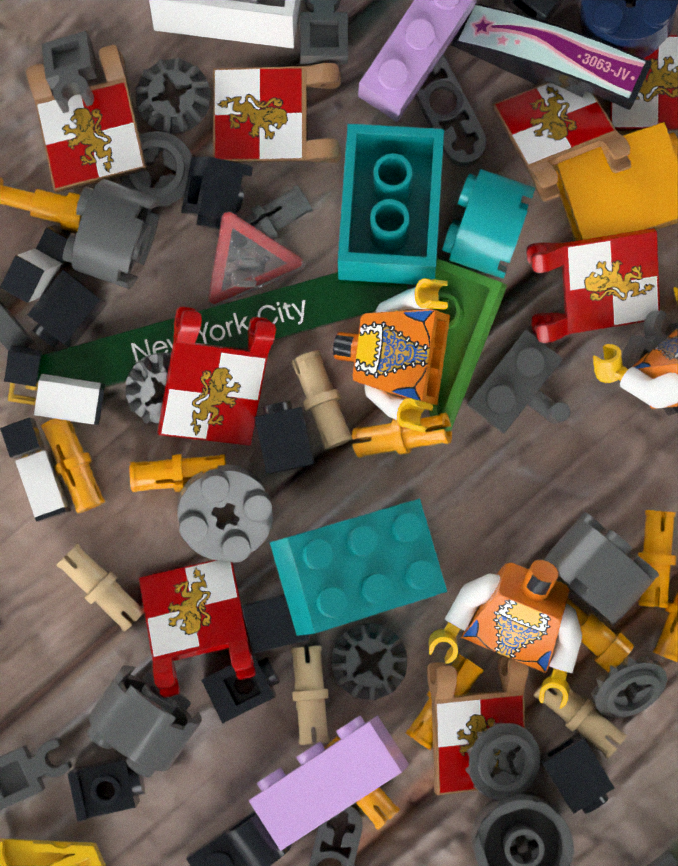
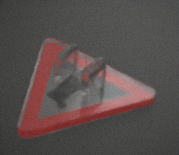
[207,212,305,307]

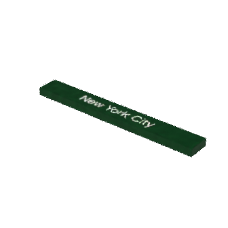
[38,272,408,388]

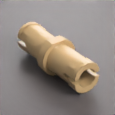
[291,350,352,450]
[56,543,144,632]
[291,646,330,745]
[533,673,627,759]

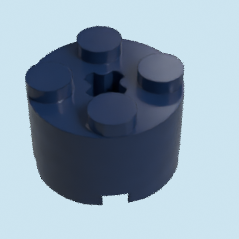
[580,0,678,58]

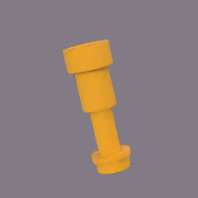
[0,177,82,233]
[560,582,634,673]

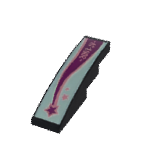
[451,3,653,110]

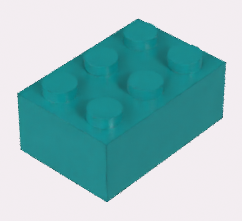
[338,124,444,285]
[270,498,447,636]

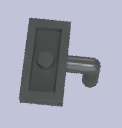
[466,330,570,434]

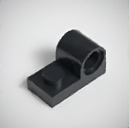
[186,810,293,866]

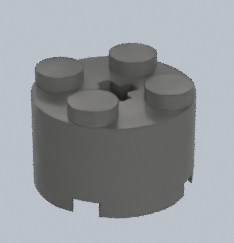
[63,179,161,289]
[544,512,659,626]
[87,665,202,777]
[472,791,574,866]

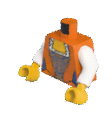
[333,278,450,432]
[593,287,678,409]
[428,560,582,709]

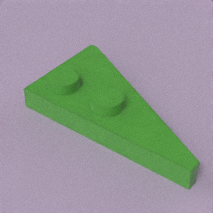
[429,258,507,432]

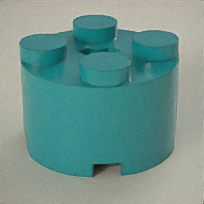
[442,169,535,279]

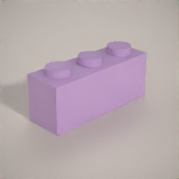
[358,0,477,122]
[249,715,409,851]

